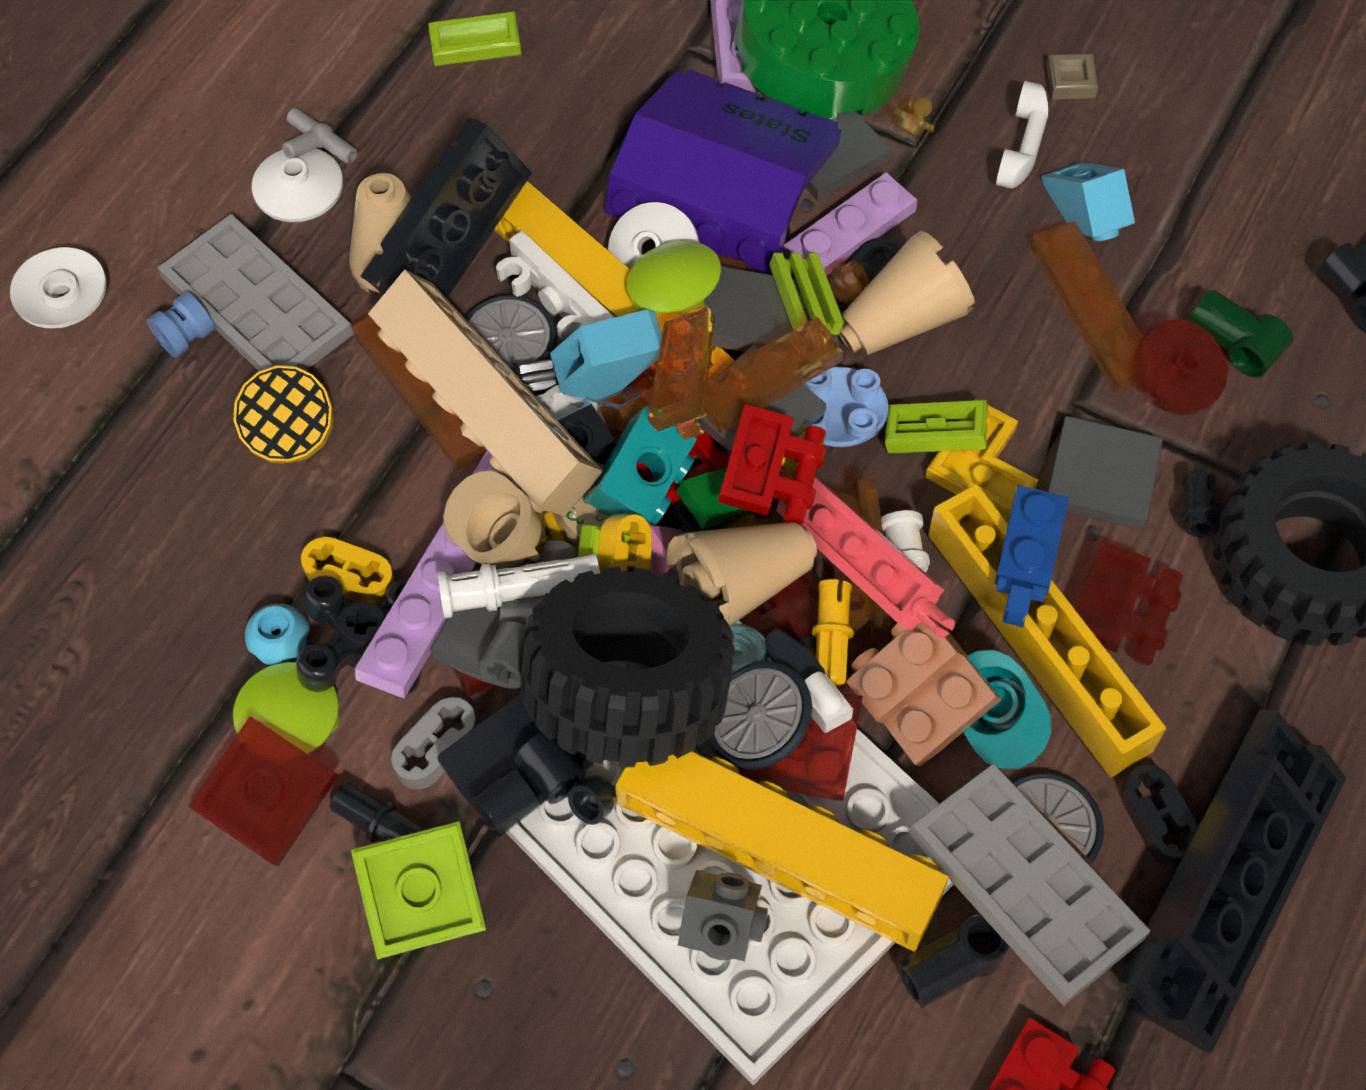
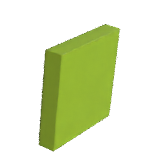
[351,821,486,959]

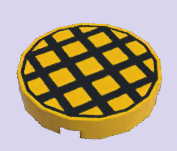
[233,366,334,464]

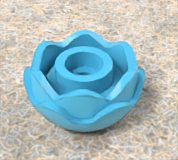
[245,603,310,665]

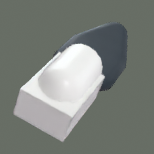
[765,629,853,733]

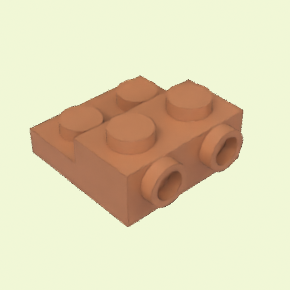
[846,620,1002,767]

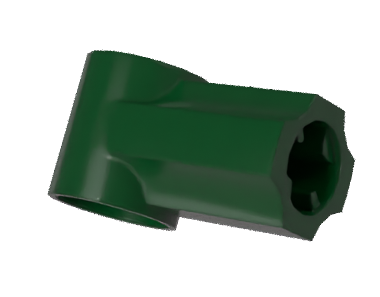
[1188,290,1293,378]

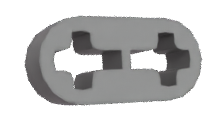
[391,697,477,790]

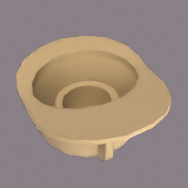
[443,471,542,568]

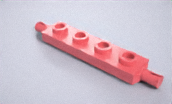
[776,466,955,638]

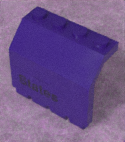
[605,69,842,275]

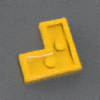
[925,398,1038,523]

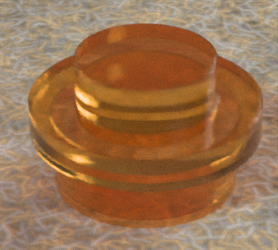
[830,260,871,304]

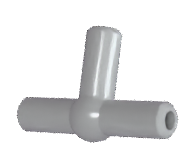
[282,108,357,164]

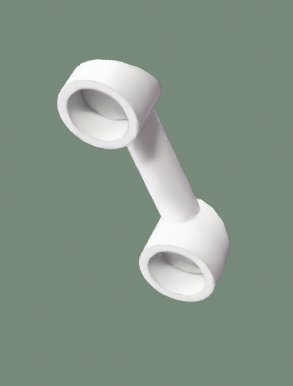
[996,81,1049,189]

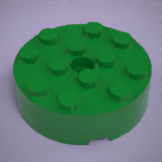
[734,0,920,119]

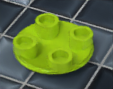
[627,241,721,317]
[233,662,340,765]

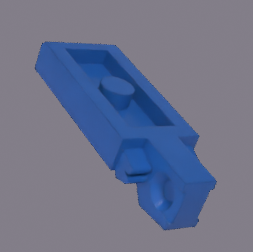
[994,485,1069,627]

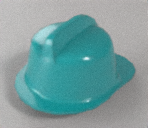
[963,650,1051,769]

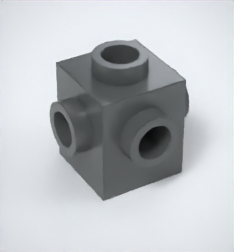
[677,870,768,962]

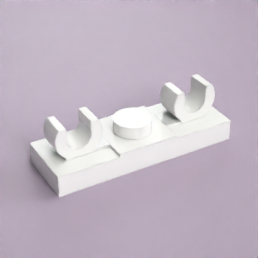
[496,231,615,340]

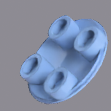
[800,365,888,447]

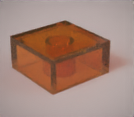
[598,375,683,434]

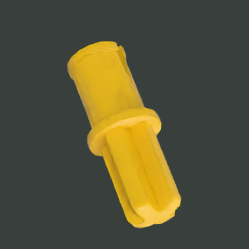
[812,579,854,686]

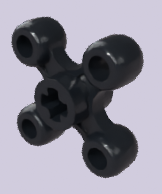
[296,575,422,695]

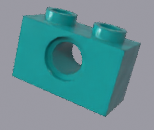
[584,406,697,525]

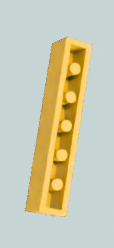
[928,484,1166,778]
[616,751,949,952]

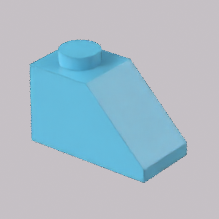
[1041,162,1135,241]

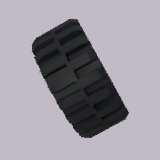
[1213,442,1366,646]
[521,567,735,768]

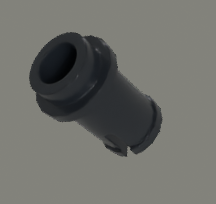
[1180,470,1221,537]

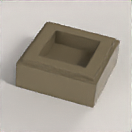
[1046,54,1098,100]

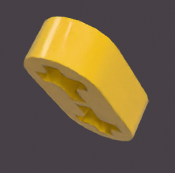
[598,514,652,573]
[301,537,395,605]

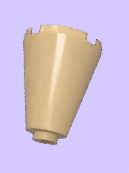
[349,173,412,296]
[839,231,975,356]
[666,522,817,626]

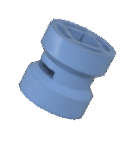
[146,292,215,358]

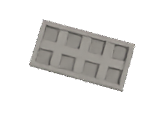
[157,214,353,371]
[909,764,1150,1006]

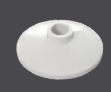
[252,149,343,222]
[608,202,699,270]
[10,247,107,328]

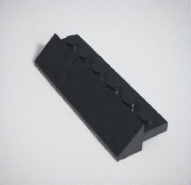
[1118,709,1346,1053]

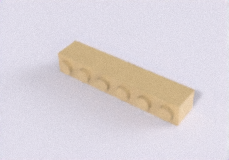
[368,270,604,516]

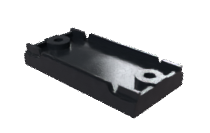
[360,117,532,299]

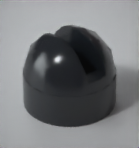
[568,775,617,825]

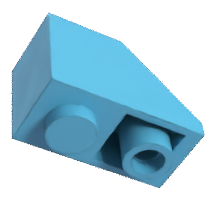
[550,309,667,404]

